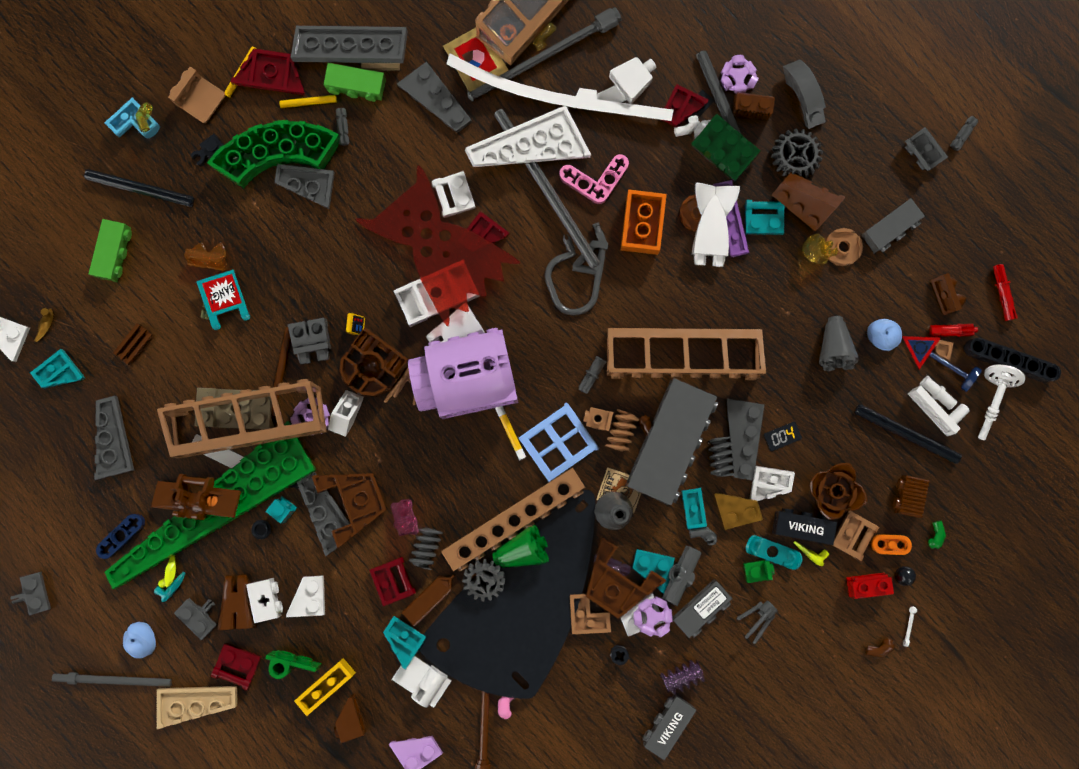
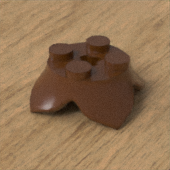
[810,463,868,520]

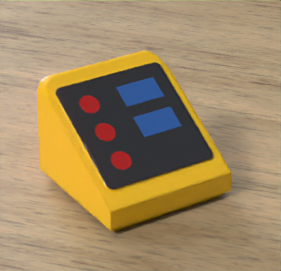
[346,313,365,335]

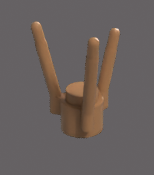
[384,367,416,405]

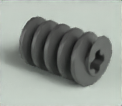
[707,437,735,477]
[409,527,443,570]

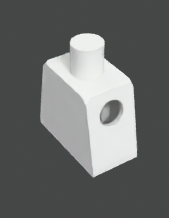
[609,57,657,104]

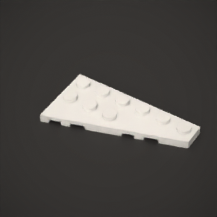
[465,106,591,167]

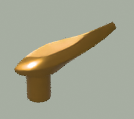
[34,308,53,342]

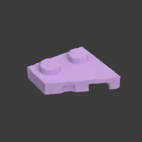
[389,736,443,769]

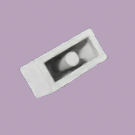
[328,390,364,437]

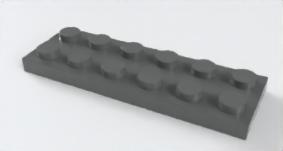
[291,26,408,63]

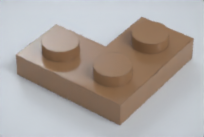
[570,593,611,634]

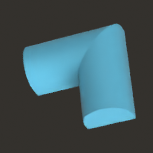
[104,97,160,138]

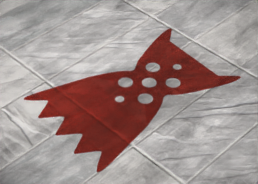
[355,165,520,327]

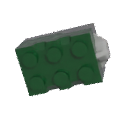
[691,114,761,183]

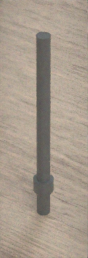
[52,672,172,687]

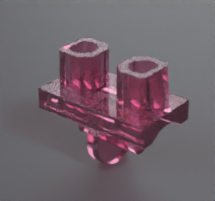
[391,499,419,536]

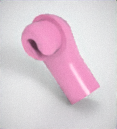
[498,696,514,719]

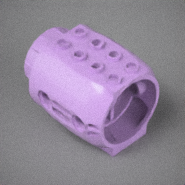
[408,328,518,419]

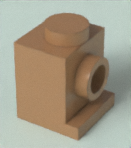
[583,407,613,432]

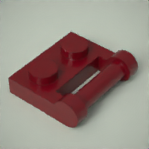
[369,557,416,606]
[211,643,262,691]

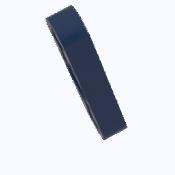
[96,514,145,559]

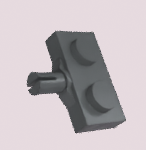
[11,572,51,615]
[174,598,217,640]

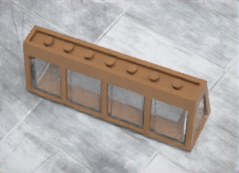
[475,0,569,66]

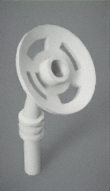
[978,365,1025,440]

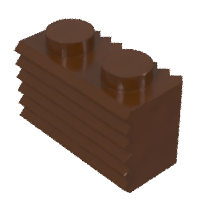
[732,92,775,121]
[893,475,930,518]

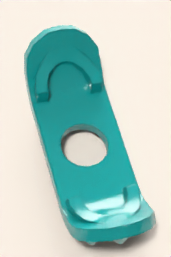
[746,535,802,570]

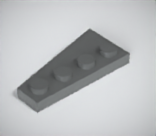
[397,62,472,133]
[94,396,134,480]
[725,399,764,480]
[297,472,358,556]

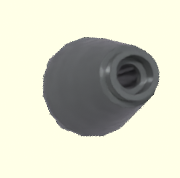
[819,316,859,371]
[594,491,633,530]

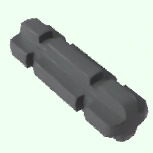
[336,108,349,146]
[950,116,978,151]

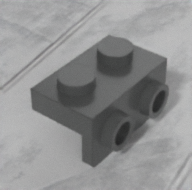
[905,127,948,171]

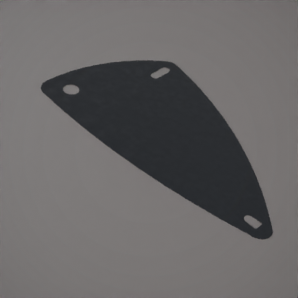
[419,490,595,699]

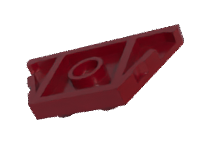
[231,48,305,95]

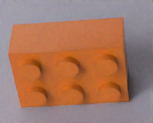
[620,190,667,255]

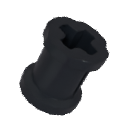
[610,645,629,665]

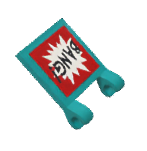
[196,270,250,330]

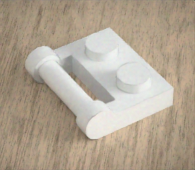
[432,171,476,218]

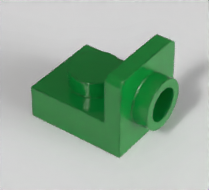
[743,560,775,583]

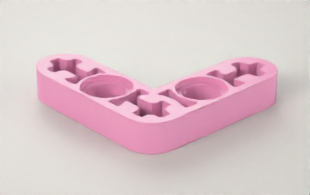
[560,155,629,204]

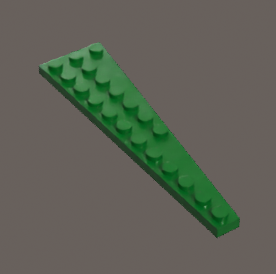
[104,421,317,589]

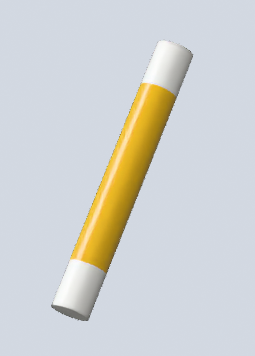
[495,406,526,460]

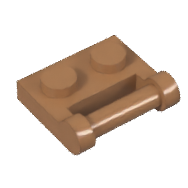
[832,511,880,562]

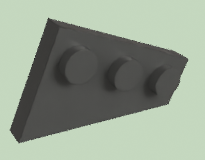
[275,164,335,209]

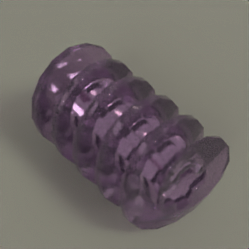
[660,660,705,695]

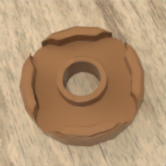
[824,228,863,266]

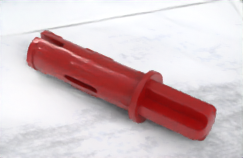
[993,264,1018,321]

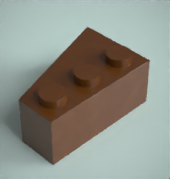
[772,173,845,231]

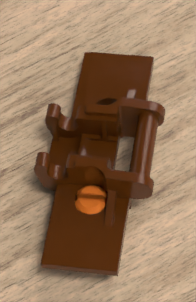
[151,474,241,520]

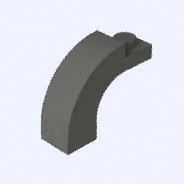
[783,60,826,129]

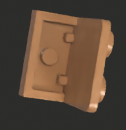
[168,67,226,123]

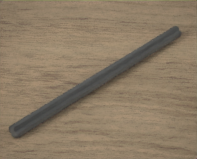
[494,109,600,269]

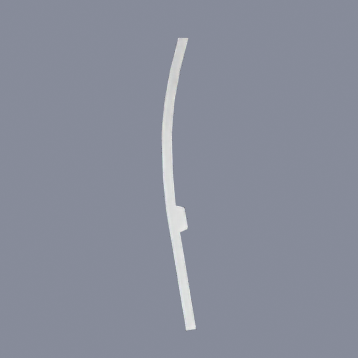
[447,53,673,121]

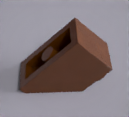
[334,694,366,743]

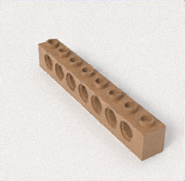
[441,468,585,572]

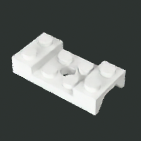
[394,259,480,327]

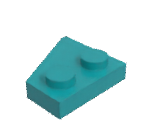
[30,349,85,388]
[383,616,427,670]

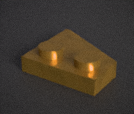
[715,493,763,530]

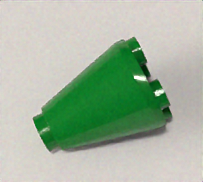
[493,525,549,568]

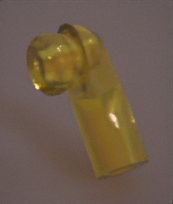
[533,23,556,50]
[135,103,153,132]

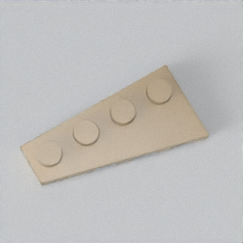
[157,686,237,729]

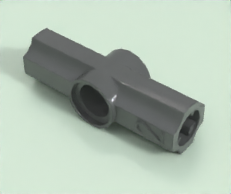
[662,546,702,606]

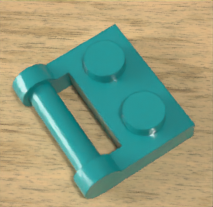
[745,200,785,235]

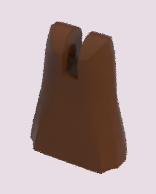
[217,574,257,630]

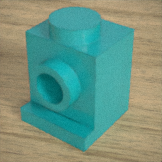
[265,496,298,524]

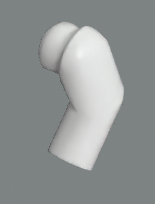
[674,115,700,137]

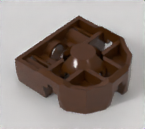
[339,327,409,397]

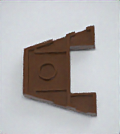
[312,473,386,548]
[586,537,666,619]

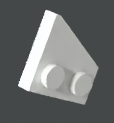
[0,317,30,362]
[750,466,795,501]
[286,576,325,617]

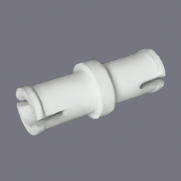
[920,376,958,410]

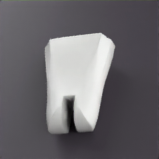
[426,302,485,343]

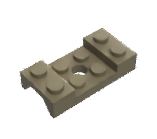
[194,388,274,430]

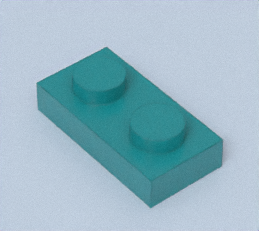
[681,488,707,529]

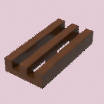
[113,323,154,365]

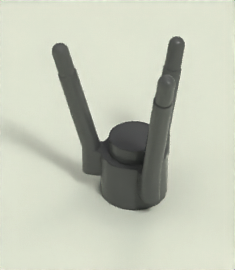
[737,600,778,644]

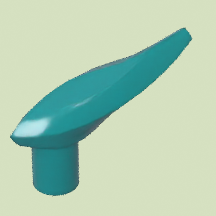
[154,572,185,602]

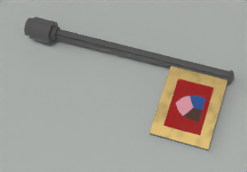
[443,7,622,101]

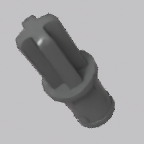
[578,356,606,394]

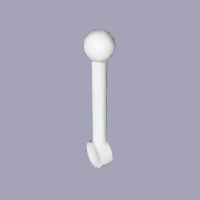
[903,606,917,647]

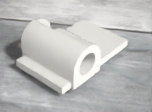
[392,656,451,708]

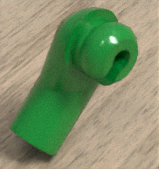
[928,520,946,549]

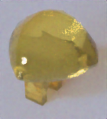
[802,233,838,264]

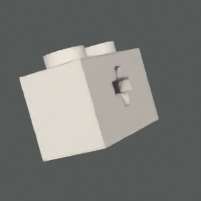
[246,578,283,623]

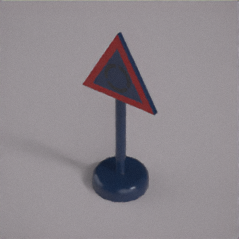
[902,336,982,392]

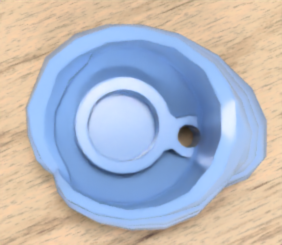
[867,319,902,351]
[123,622,156,659]

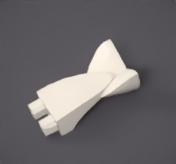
[692,183,740,267]

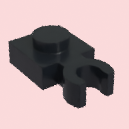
[191,134,224,166]

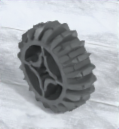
[771,128,823,179]

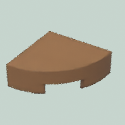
[933,340,954,362]

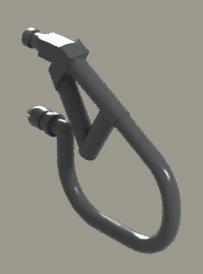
[545,222,608,316]

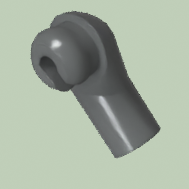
[689,527,717,545]

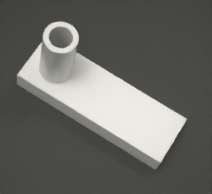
[908,386,970,436]

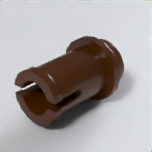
[637,414,653,436]

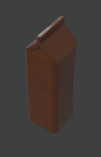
[402,574,455,626]

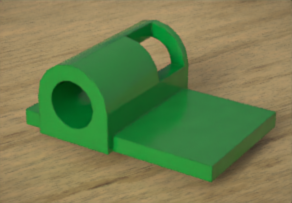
[265,650,322,679]

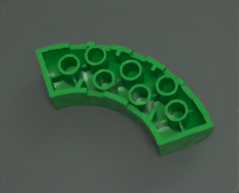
[207,120,340,188]

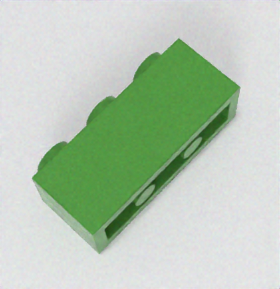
[324,63,386,102]
[89,219,132,282]

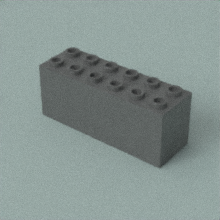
[625,378,718,505]

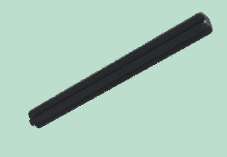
[84,169,195,207]
[855,405,962,464]

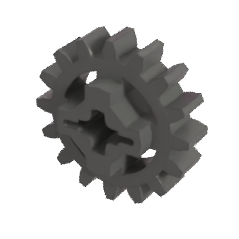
[462,559,505,601]

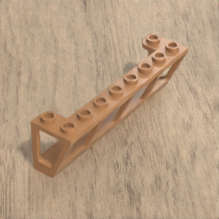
[607,328,766,380]
[157,379,327,459]

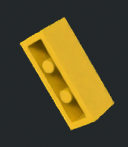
[294,658,356,716]

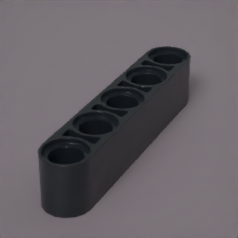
[964,338,1061,382]

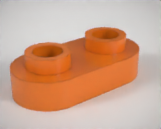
[871,534,912,555]

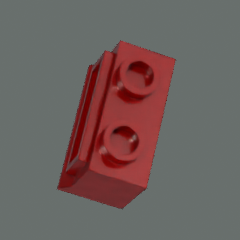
[846,573,894,599]

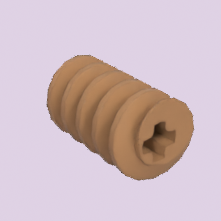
[605,409,639,452]

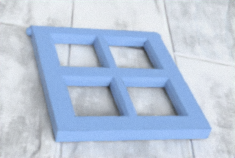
[519,403,599,482]

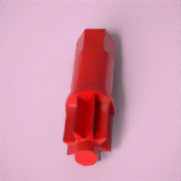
[929,324,978,337]

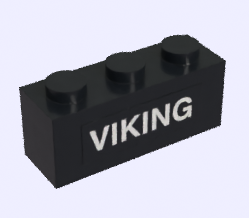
[772,508,837,545]

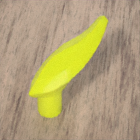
[793,541,829,566]
[158,555,176,588]

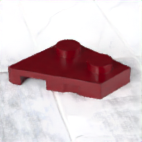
[662,84,709,127]
[458,211,510,253]

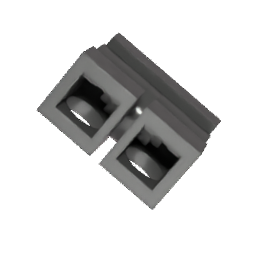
[288,318,331,365]

